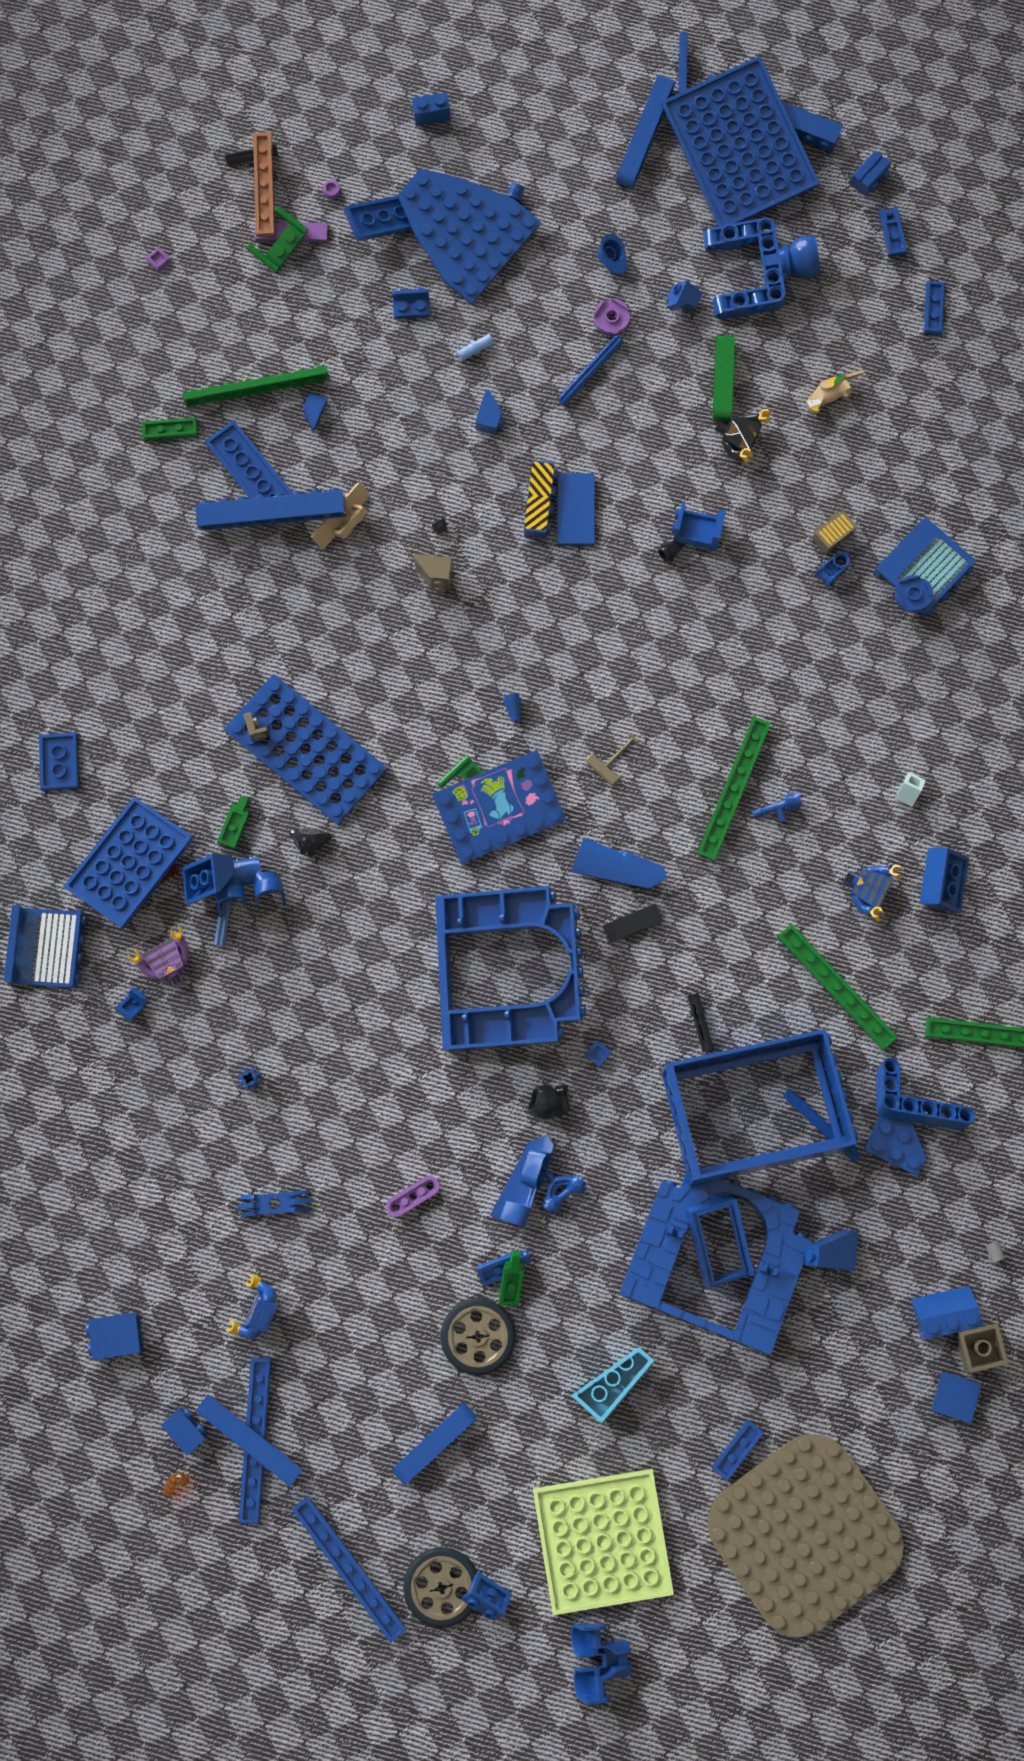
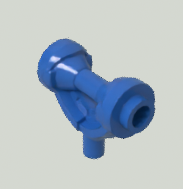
[543,1170,587,1215]

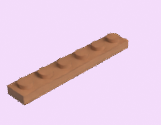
[253,132,275,237]

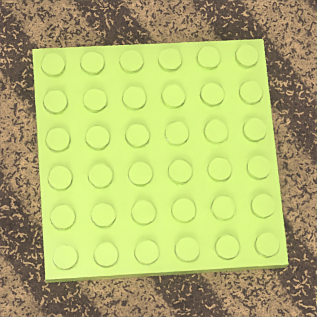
[533,1469,674,1615]

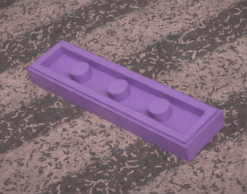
[255,222,328,243]

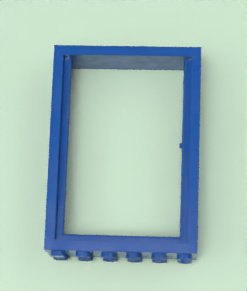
[661,1029,858,1186]

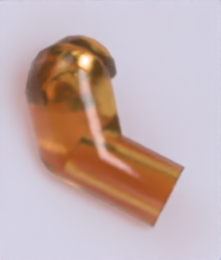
[162,1472,190,1497]

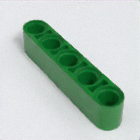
[712,335,735,422]

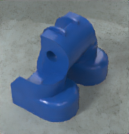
[215,857,286,918]
[571,1623,632,1705]

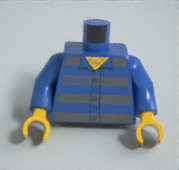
[843,865,904,922]

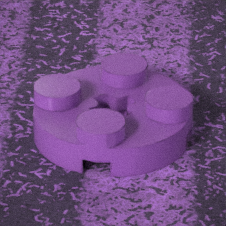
[594,299,630,337]

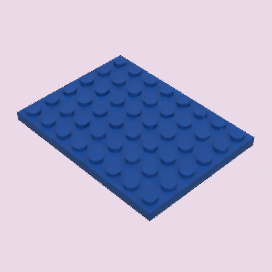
[661,55,820,227]

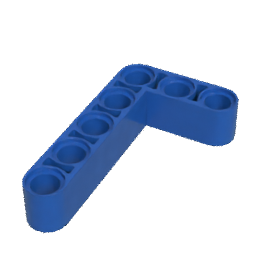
[876,1058,975,1130]

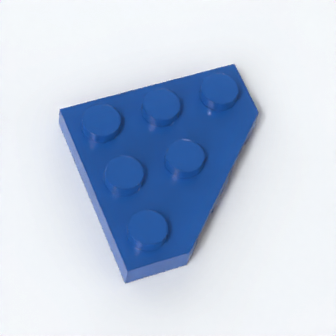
[863,1104,926,1176]

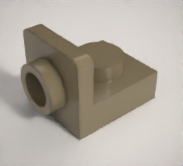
[243,712,269,741]

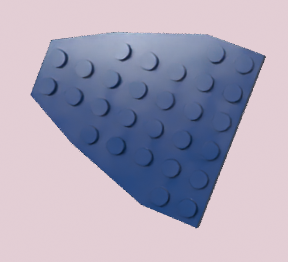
[398,168,541,305]

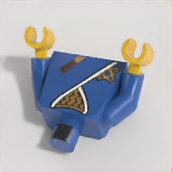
[226,1275,278,1339]

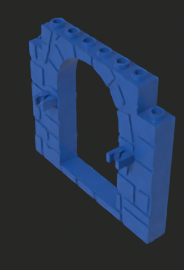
[435,886,586,1051]
[618,1167,811,1356]

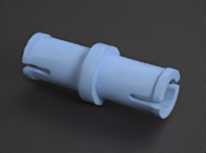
[457,334,494,361]

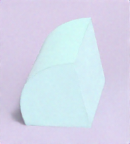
[895,772,926,807]

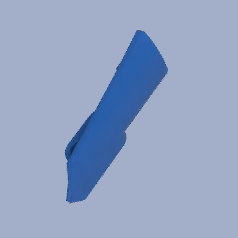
[571,838,667,889]
[490,1135,555,1227]

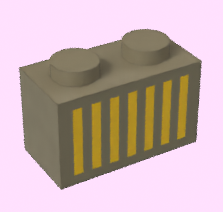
[812,510,857,555]

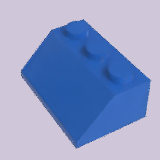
[920,848,969,913]
[182,854,234,905]
[911,1286,984,1340]

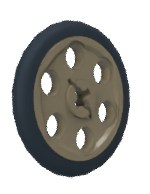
[440,1298,516,1375]
[403,1547,477,1628]

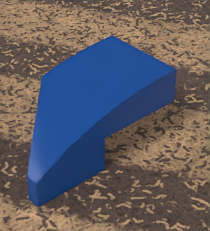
[303,393,327,431]

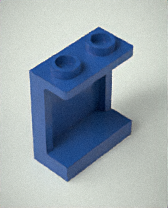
[671,502,726,551]
[86,1312,144,1360]

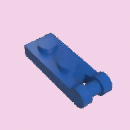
[878,207,907,257]

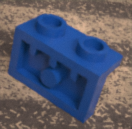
[392,288,430,319]
[462,1572,512,1621]

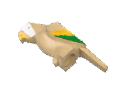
[806,370,864,414]

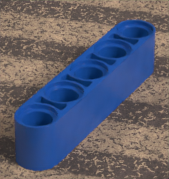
[391,1402,478,1486]

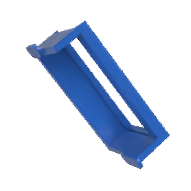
[686,1192,755,1289]

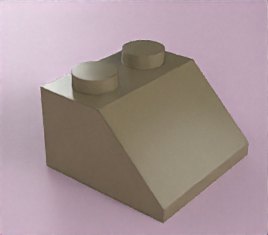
[414,554,453,593]
[958,1323,1009,1373]

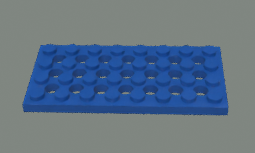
[224,674,388,825]

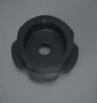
[431,518,449,534]

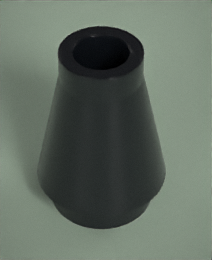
[658,540,686,562]

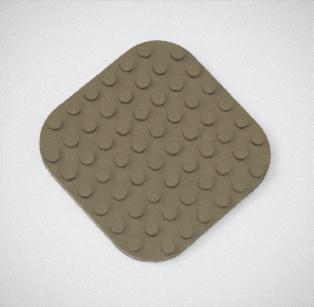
[707,1434,903,1637]

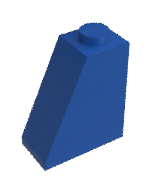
[805,1230,858,1271]

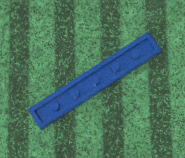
[196,1394,303,1486]

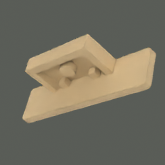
[311,483,370,549]

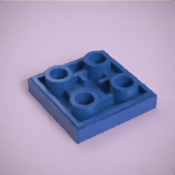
[931,1371,982,1423]

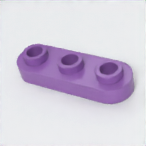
[386,1176,440,1217]

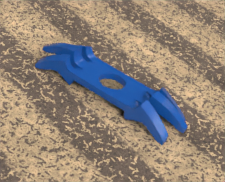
[237,1190,313,1217]

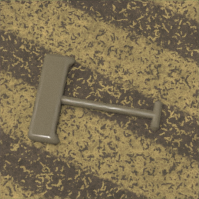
[585,733,638,786]

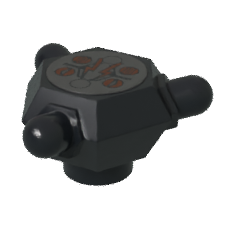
[289,828,332,856]

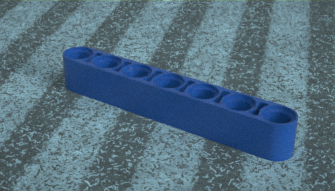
[616,75,675,189]

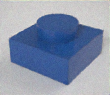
[584,1040,612,1067]

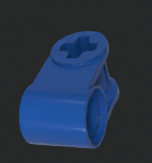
[814,552,850,587]

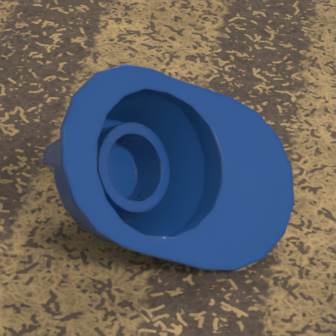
[597,233,627,274]

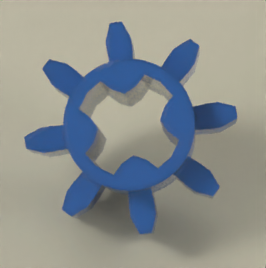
[238,1067,262,1091]

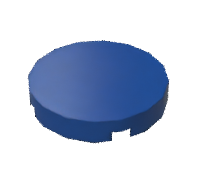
[894,575,933,613]

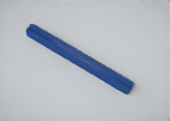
[558,335,623,406]
[783,1089,861,1162]

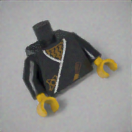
[715,409,772,463]

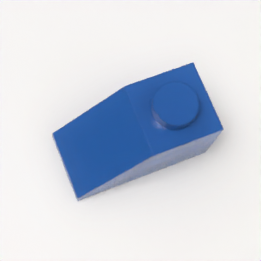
[475,389,504,435]

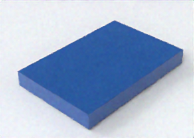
[39,732,80,791]

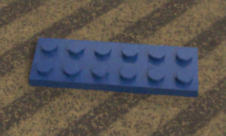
[204,420,293,526]

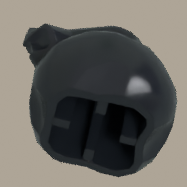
[528,1084,570,1120]

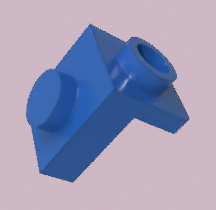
[115,987,147,1022]

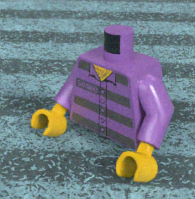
[128,926,189,987]

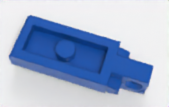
[476,1250,532,1286]

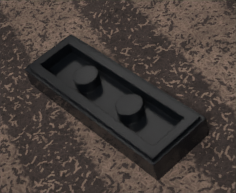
[602,904,663,944]

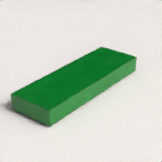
[142,417,198,441]

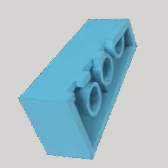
[571,1347,655,1423]

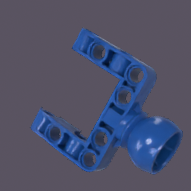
[703,218,820,319]

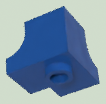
[665,281,703,312]

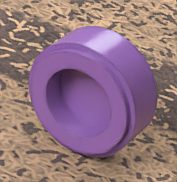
[323,180,341,200]

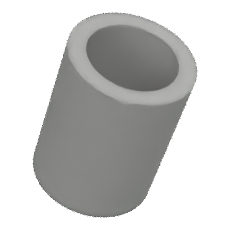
[985,1241,1005,1263]

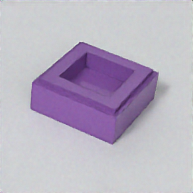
[146,247,172,273]

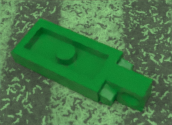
[217,796,250,850]
[498,1251,524,1306]

